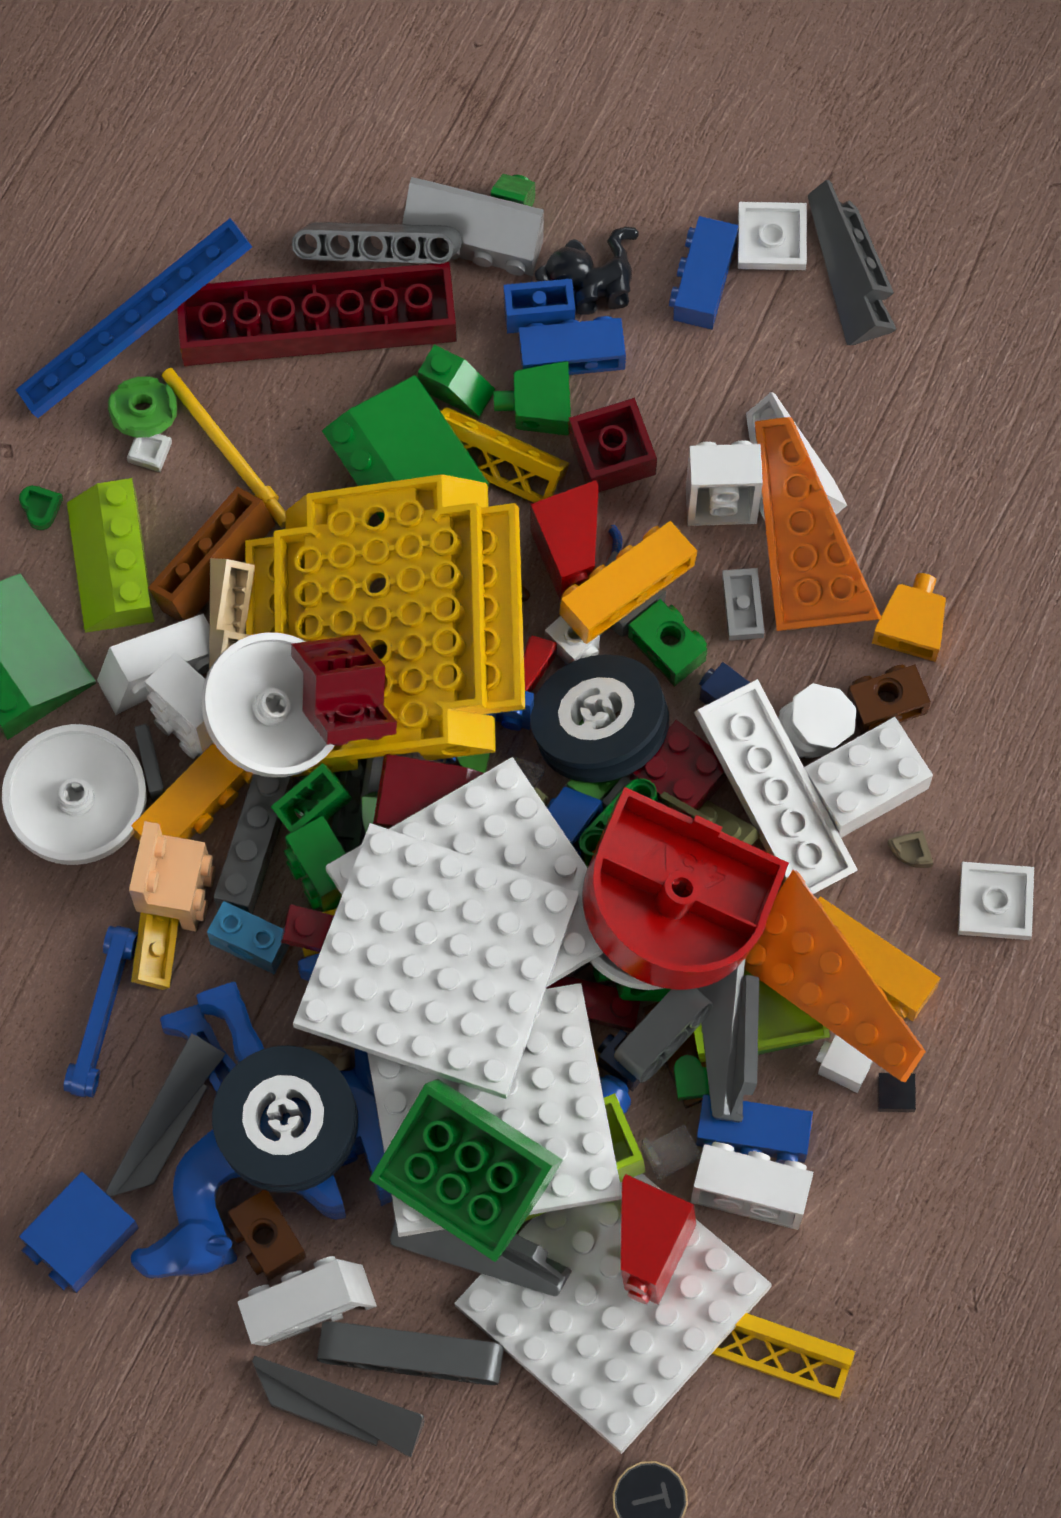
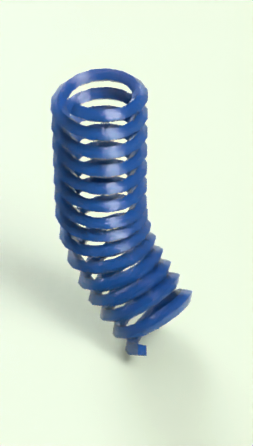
[608,525,623,554]

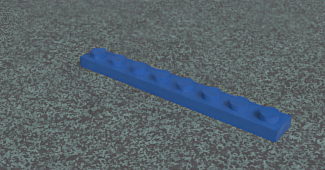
[16,218,253,418]

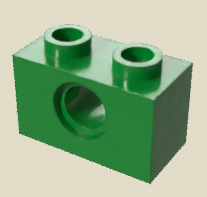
[628,599,707,687]

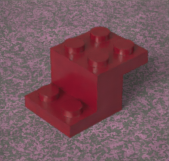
[291,634,397,745]

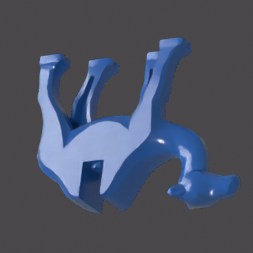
[131,953,392,1279]

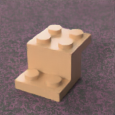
[129,821,215,932]

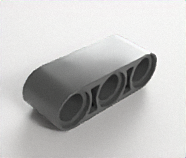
[614,988,714,1083]

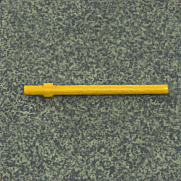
[161,368,285,528]

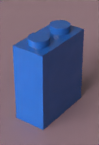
[19,1172,139,1293]

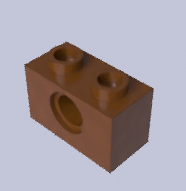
[847,664,931,735]
[226,1190,307,1281]

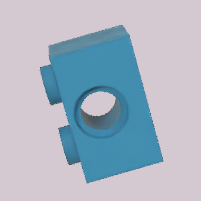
[207,901,290,974]

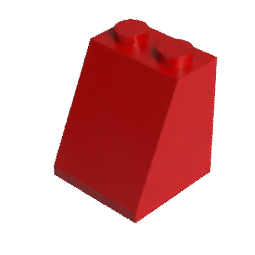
[530,480,599,602]
[621,1174,696,1305]

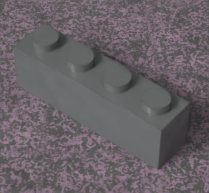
[214,774,293,914]

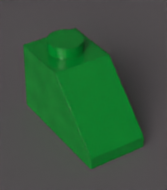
[491,174,535,207]
[418,344,495,419]

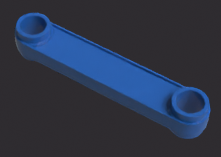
[63,926,138,1098]

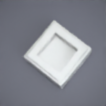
[127,434,172,472]

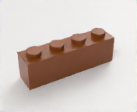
[148,486,275,622]

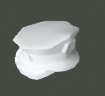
[778,683,856,758]

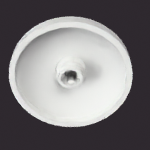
[201,633,335,777]
[2,724,147,865]

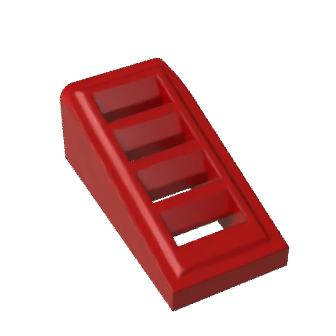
[524,635,557,692]

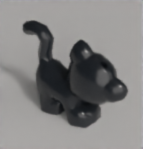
[534,227,639,315]

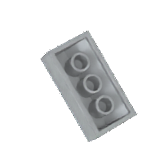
[402,177,544,276]

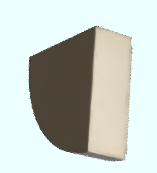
[888,830,933,868]

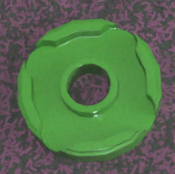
[108,376,177,438]

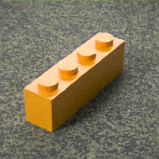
[559,521,697,644]
[131,742,254,841]
[818,896,941,1021]

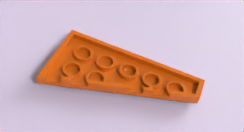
[755,417,882,631]
[744,869,926,1083]

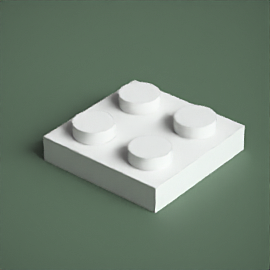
[738,202,807,270]
[958,862,1034,940]

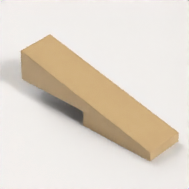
[209,558,255,670]

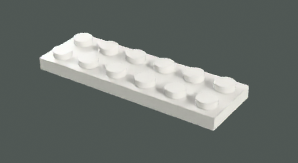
[694,679,858,894]

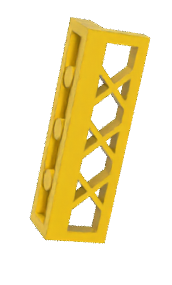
[441,407,570,503]
[712,1313,856,1400]

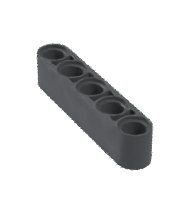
[292,222,462,264]
[317,1321,504,1385]

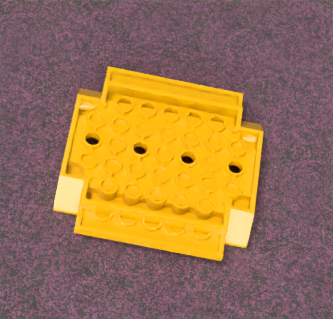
[245,474,525,777]

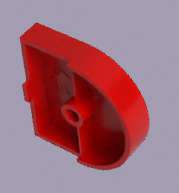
[582,787,789,990]

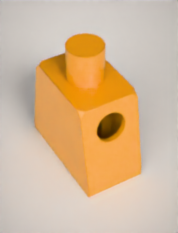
[872,573,946,662]

